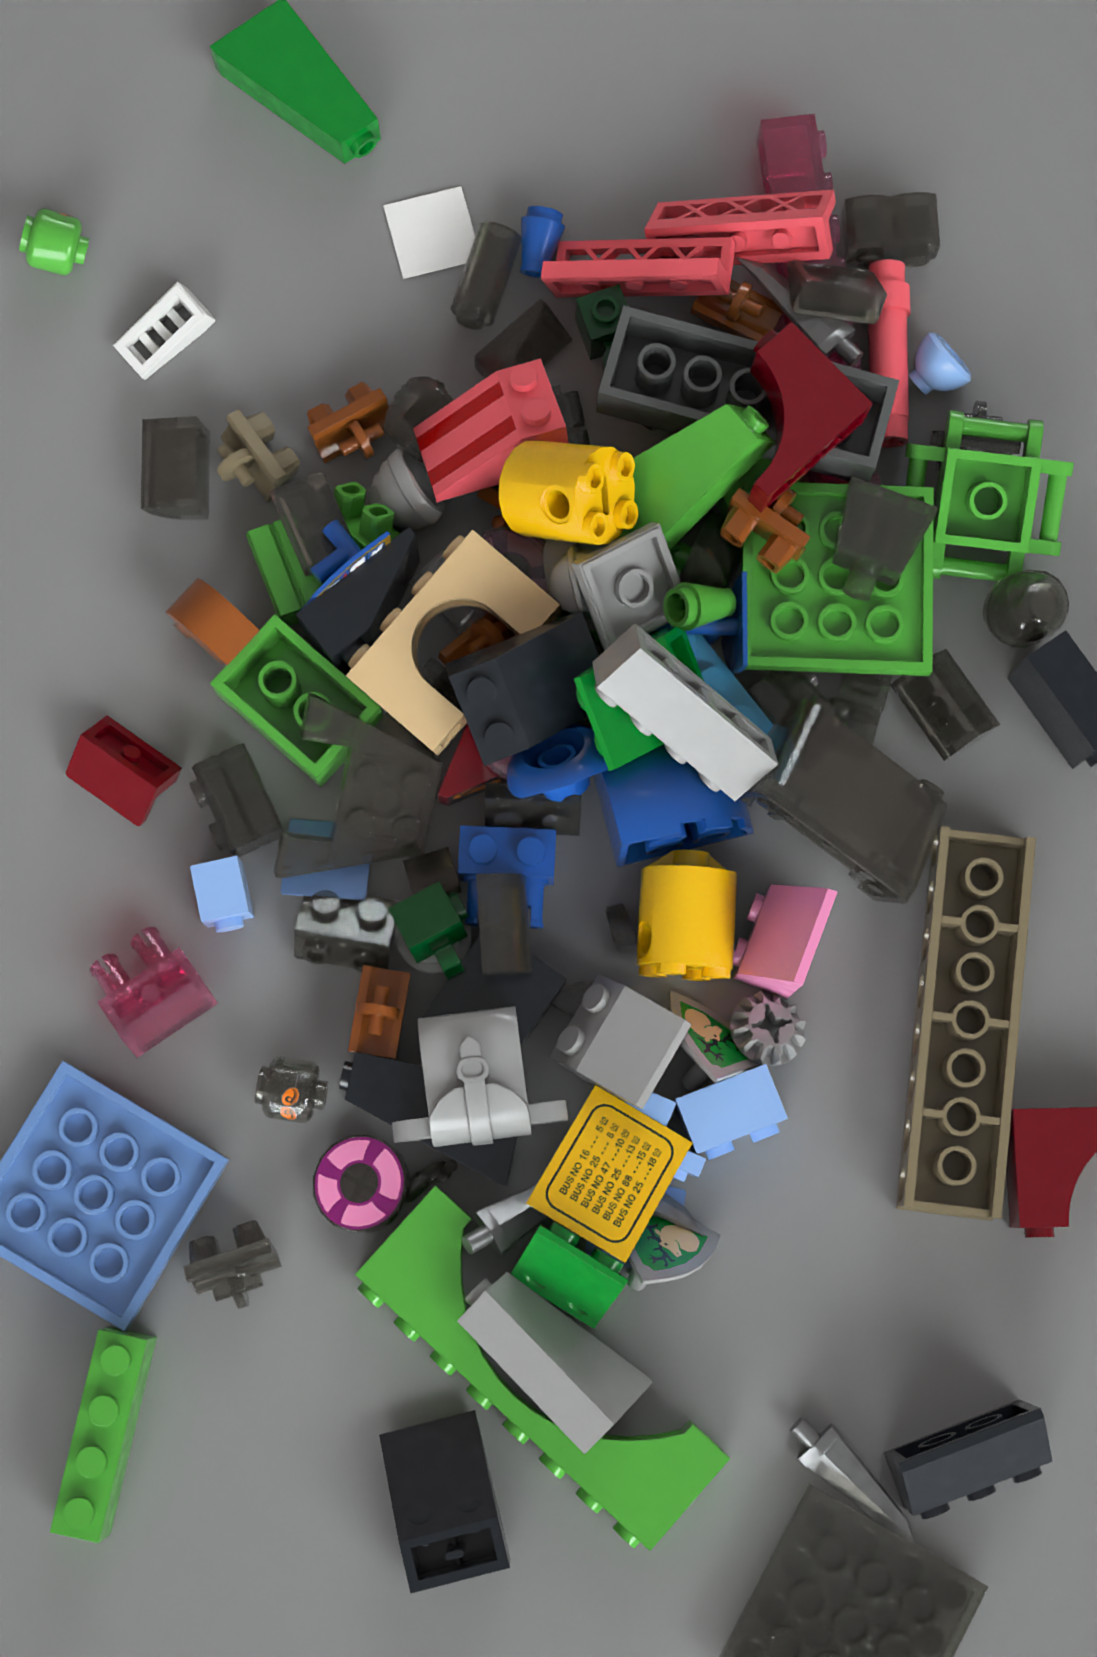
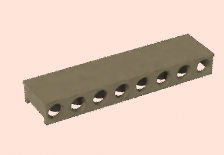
[896,826,1036,1221]

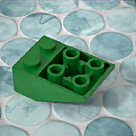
[574,626,704,771]
[510,1221,628,1329]

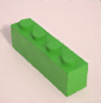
[50,1326,157,1543]

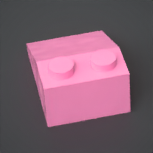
[733,884,837,999]

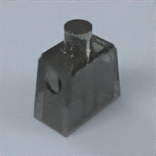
[832,476,939,601]

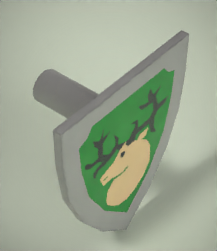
[667,990,762,1092]
[627,1214,721,1291]

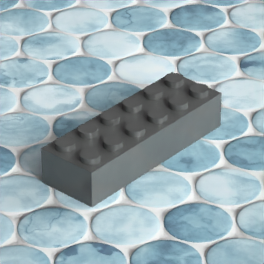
[596,305,899,485]

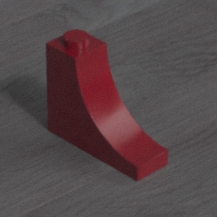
[748,322,873,513]
[1006,1107,1097,1238]

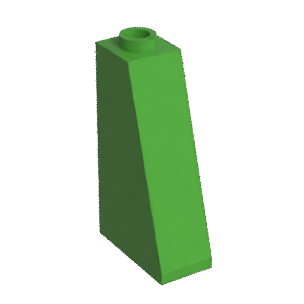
[618,404,775,550]

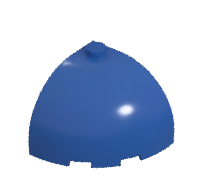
[593,744,754,867]

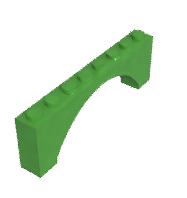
[355,1185,730,1551]

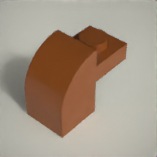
[165,578,260,665]

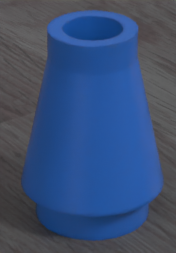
[520,206,565,278]

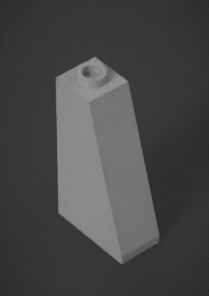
[457,1272,653,1454]

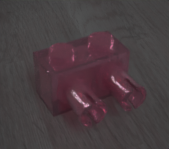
[90,927,218,1058]

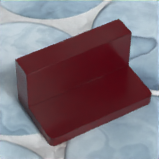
[66,715,182,826]

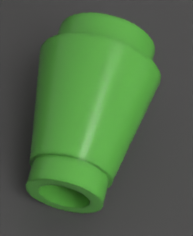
[663,582,736,631]

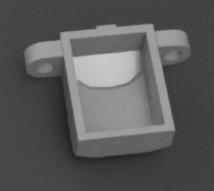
[392,1006,568,1147]

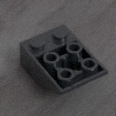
[379,1410,511,1593]

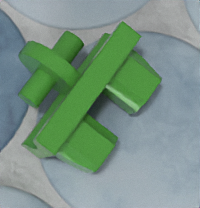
[316,482,400,550]

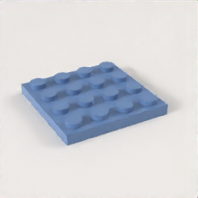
[0,1061,230,1331]

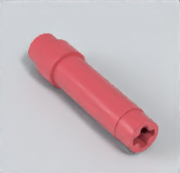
[864,259,911,448]

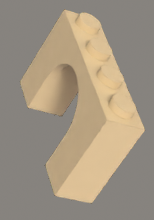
[346,530,563,756]

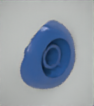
[507,723,608,802]

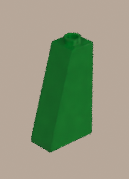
[210,0,381,164]

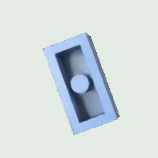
[673,1064,788,1160]

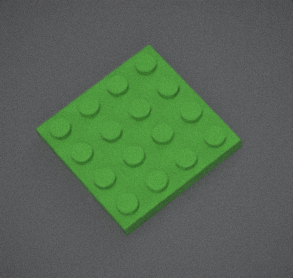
[741,481,934,676]

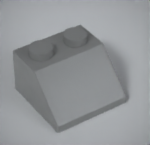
[549,974,692,1109]

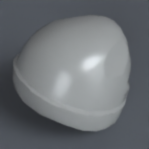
[368,448,445,530]

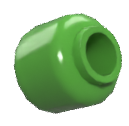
[19,208,90,276]

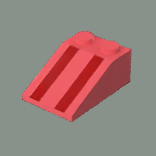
[413,358,569,502]

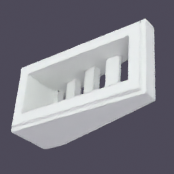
[113,282,216,380]

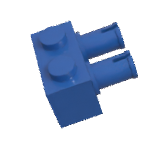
[458,825,556,929]

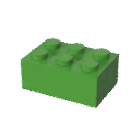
[210,614,384,787]

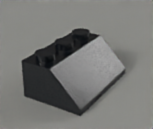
[883,1399,1053,1519]

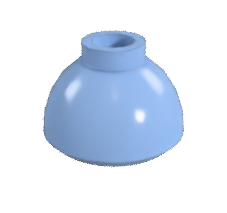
[909,332,971,395]

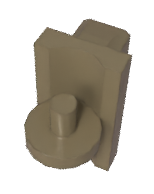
[217,409,300,502]

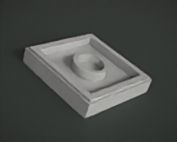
[571,522,681,651]

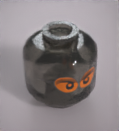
[255,1056,329,1123]

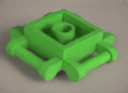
[905,410,1074,589]

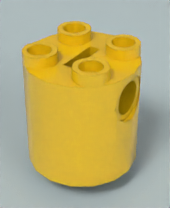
[499,440,639,545]
[636,850,737,981]

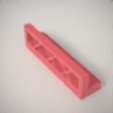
[644,190,836,265]
[541,237,736,298]

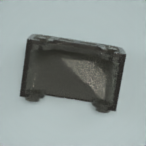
[739,695,947,904]

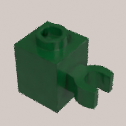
[575,284,627,373]
[388,881,469,980]

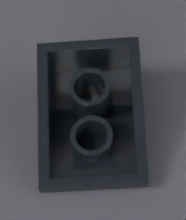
[296,527,420,676]
[445,611,599,766]

